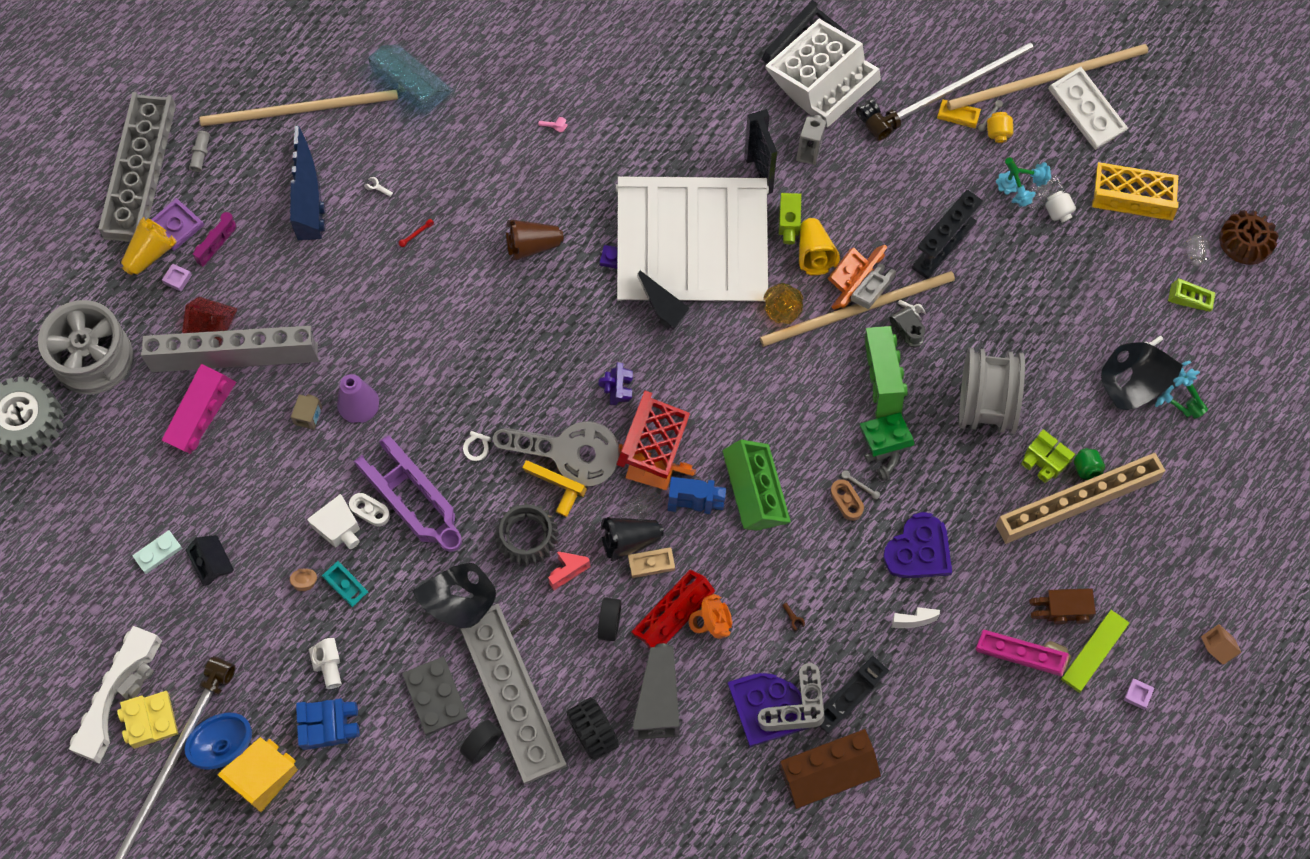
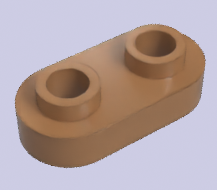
[830,480,864,521]

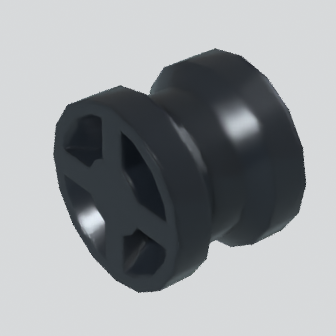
[856,98,881,124]

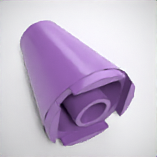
[337,374,379,423]

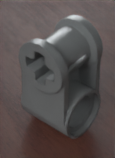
[889,306,925,348]

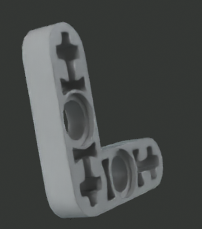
[758,663,824,731]

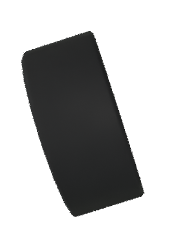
[597,597,621,642]
[460,720,502,764]

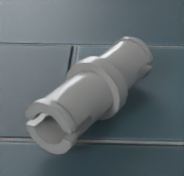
[189,131,210,172]

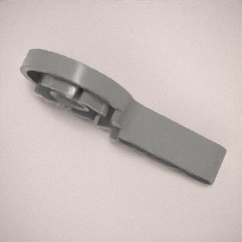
[493,421,620,486]

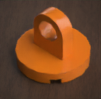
[689,594,732,639]

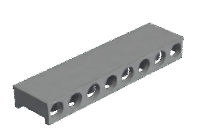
[98,92,176,242]
[141,326,319,372]

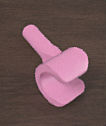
[538,117,567,132]

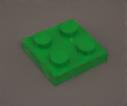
[860,413,914,457]

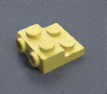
[117,691,178,749]

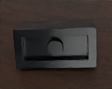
[185,535,234,586]

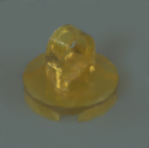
[763,283,803,324]

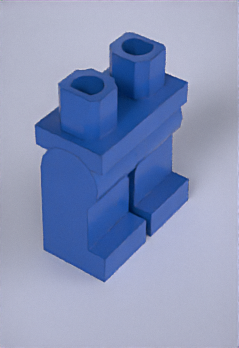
[668,477,726,514]
[296,698,360,750]

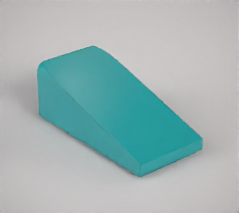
[321,561,368,607]

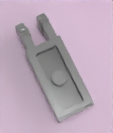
[851,264,896,309]

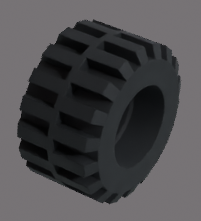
[567,697,619,761]

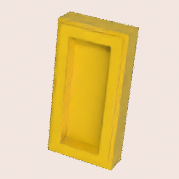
[937,99,981,128]

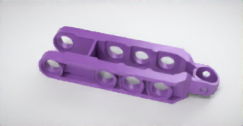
[354,435,462,552]

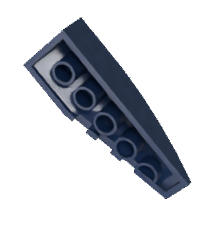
[290,125,326,240]

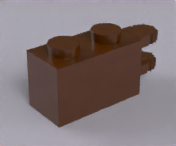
[1029,588,1096,625]

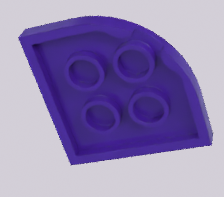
[727,673,812,748]

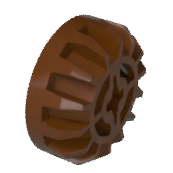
[1219,210,1279,265]

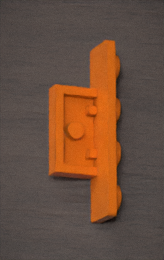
[827,244,888,310]
[619,444,696,491]

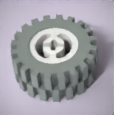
[0,377,64,457]

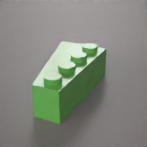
[865,326,907,419]

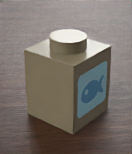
[291,394,323,430]

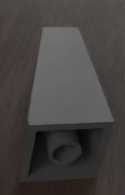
[633,643,680,740]

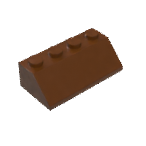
[779,729,881,809]

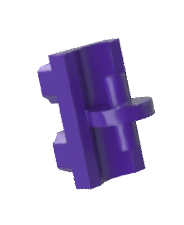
[598,362,633,405]

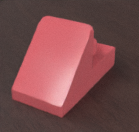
[548,552,591,590]

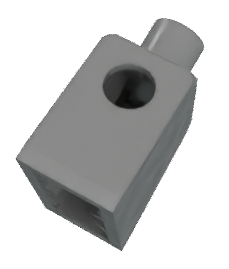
[796,115,826,165]

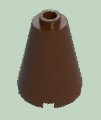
[506,220,564,261]

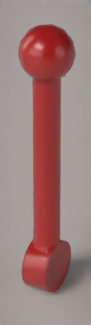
[399,219,434,247]

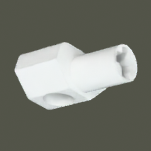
[309,638,342,689]

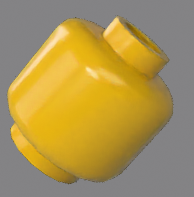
[987,112,1013,143]

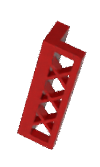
[631,570,715,649]

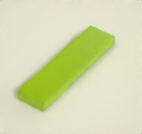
[1061,610,1130,693]

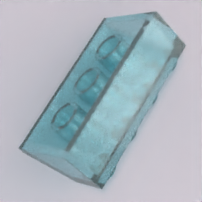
[368,44,454,115]

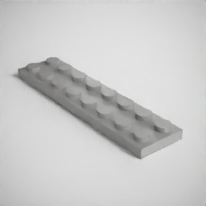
[460,603,567,785]

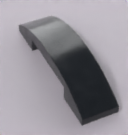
[812,655,890,734]

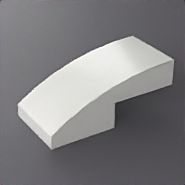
[892,607,940,628]

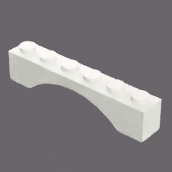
[69,626,162,764]

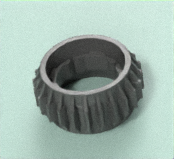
[494,502,559,567]

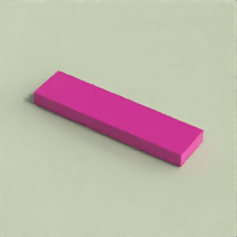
[976,629,1070,677]

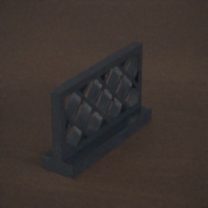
[761,0,847,64]
[744,109,777,194]

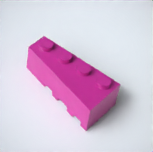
[162,364,237,454]

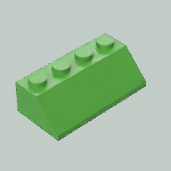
[722,440,791,531]

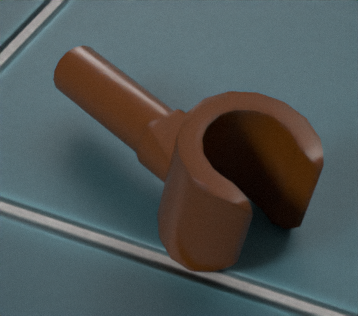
[782,603,805,631]

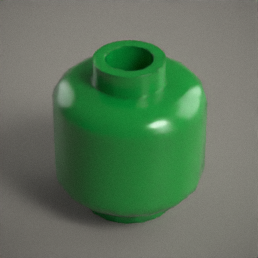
[1073,448,1105,480]

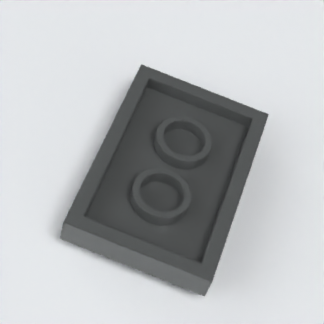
[402,656,468,736]

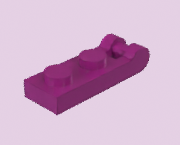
[193,212,236,267]

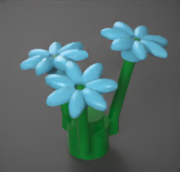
[1155,361,1208,419]

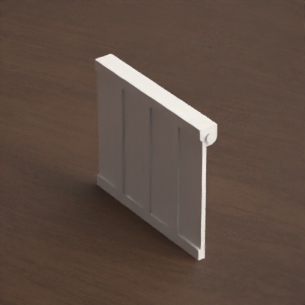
[616,177,769,302]

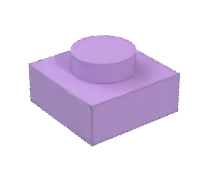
[162,264,192,292]
[1124,678,1154,710]

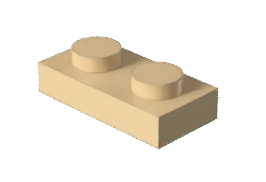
[628,547,675,578]

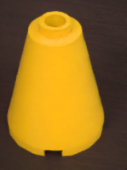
[121,217,176,275]
[799,218,840,275]

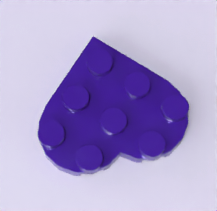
[883,512,952,578]

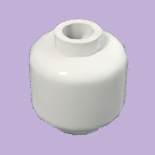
[1045,191,1076,223]

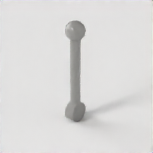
[978,100,1003,132]
[841,471,880,499]

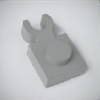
[116,662,154,700]

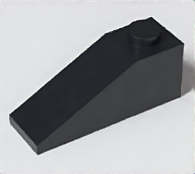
[637,270,690,330]

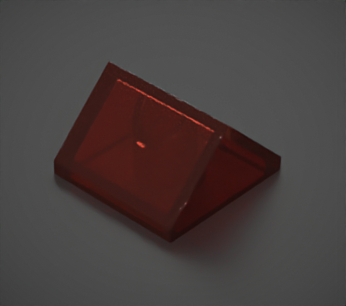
[182,297,237,345]

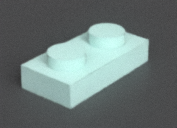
[132,530,183,574]

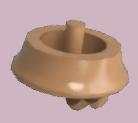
[290,568,317,591]

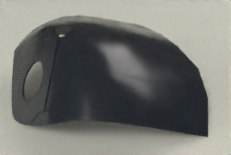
[1101,342,1183,410]
[412,563,496,629]

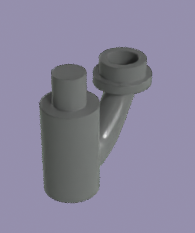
[864,450,900,481]

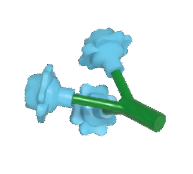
[996,157,1051,207]

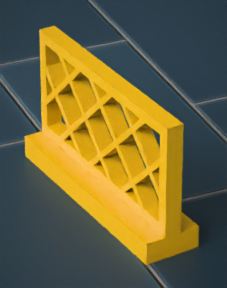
[1092,162,1178,221]

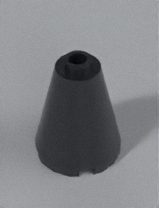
[601,517,664,561]

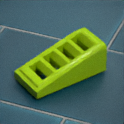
[1168,278,1215,312]

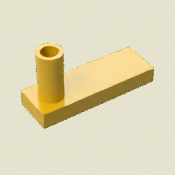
[523,460,587,517]

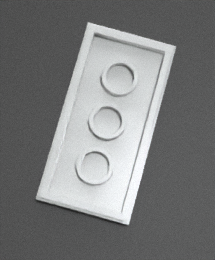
[1048,67,1128,150]

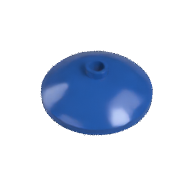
[185,713,252,770]

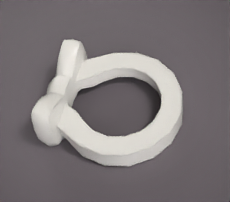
[463,431,491,461]

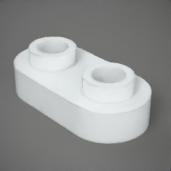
[349,493,390,526]

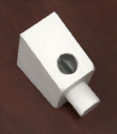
[307,494,360,549]

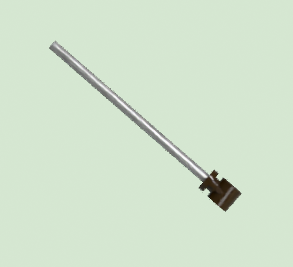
[865,43,1033,141]
[114,656,236,859]

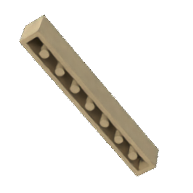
[996,453,1165,544]

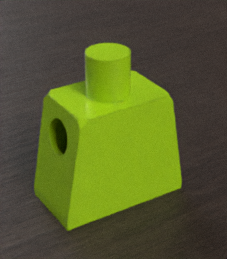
[779,193,801,245]

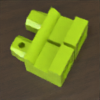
[1021,429,1076,483]

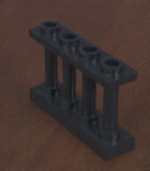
[912,190,983,279]

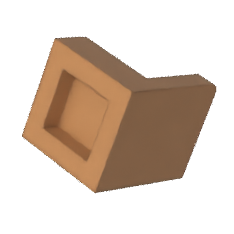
[1201,624,1241,664]

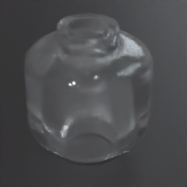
[1182,235,1211,266]

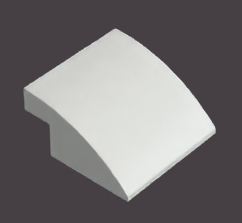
[765,19,881,128]

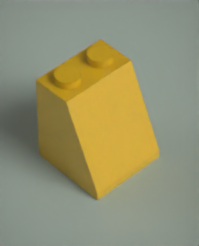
[218,737,298,812]

